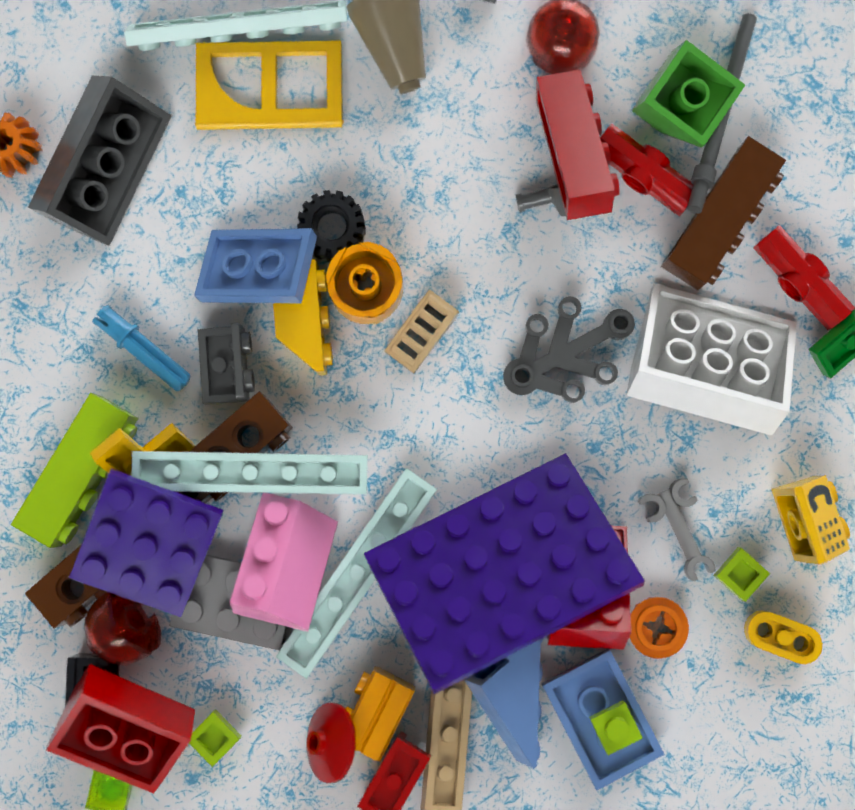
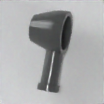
[516,184,566,216]

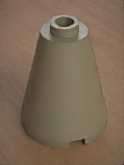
[347,0,426,94]

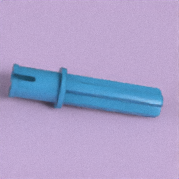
[92,305,191,391]

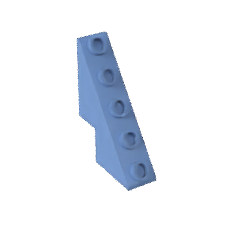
[464,638,543,769]

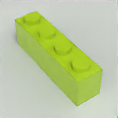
[10,392,139,548]

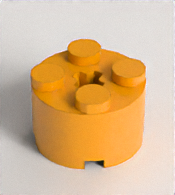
[326,242,403,324]

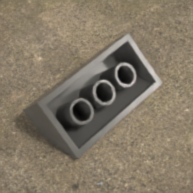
[28,75,172,246]

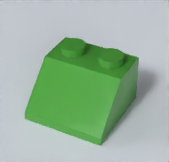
[631,40,745,147]

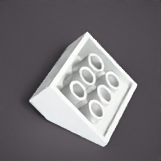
[626,283,797,436]

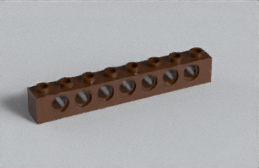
[24,391,293,629]

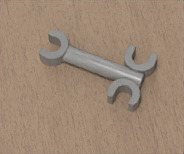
[637,479,716,581]

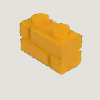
[345,666,415,762]

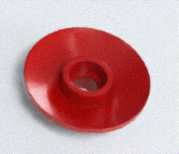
[306,703,356,783]

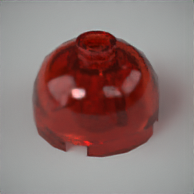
[526,0,600,74]
[84,592,161,666]

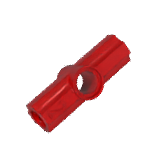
[600,123,693,217]
[753,225,855,330]

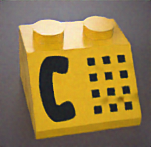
[771,475,850,565]

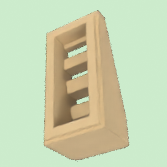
[384,289,459,374]

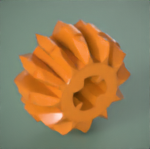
[0,112,42,178]

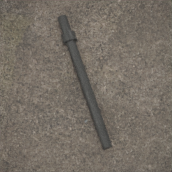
[687,13,757,213]

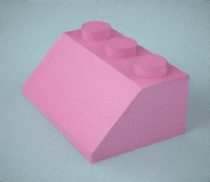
[230,493,338,632]

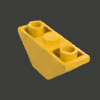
[273,259,333,376]

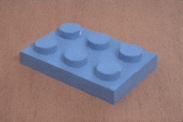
[194,228,317,303]
[541,649,665,791]

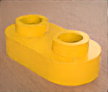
[744,610,823,664]

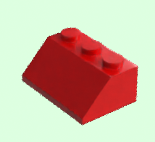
[46,664,195,794]

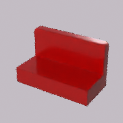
[357,731,432,810]

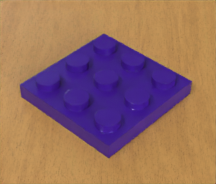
[69,469,224,617]

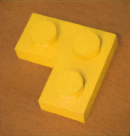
[90,423,195,476]

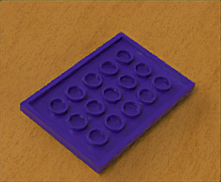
[363,453,645,694]

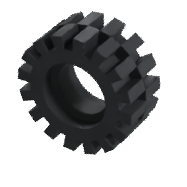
[297,190,366,262]

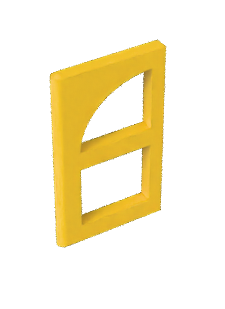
[195,40,344,130]

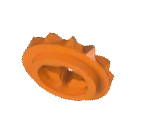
[629,597,689,659]

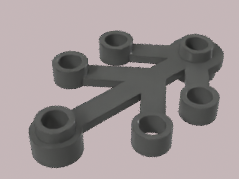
[503,296,635,403]

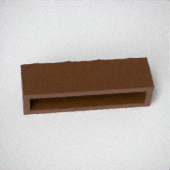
[661,136,786,290]

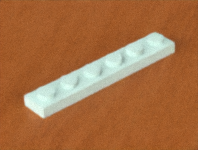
[124,0,347,51]
[131,451,368,494]
[276,468,437,679]

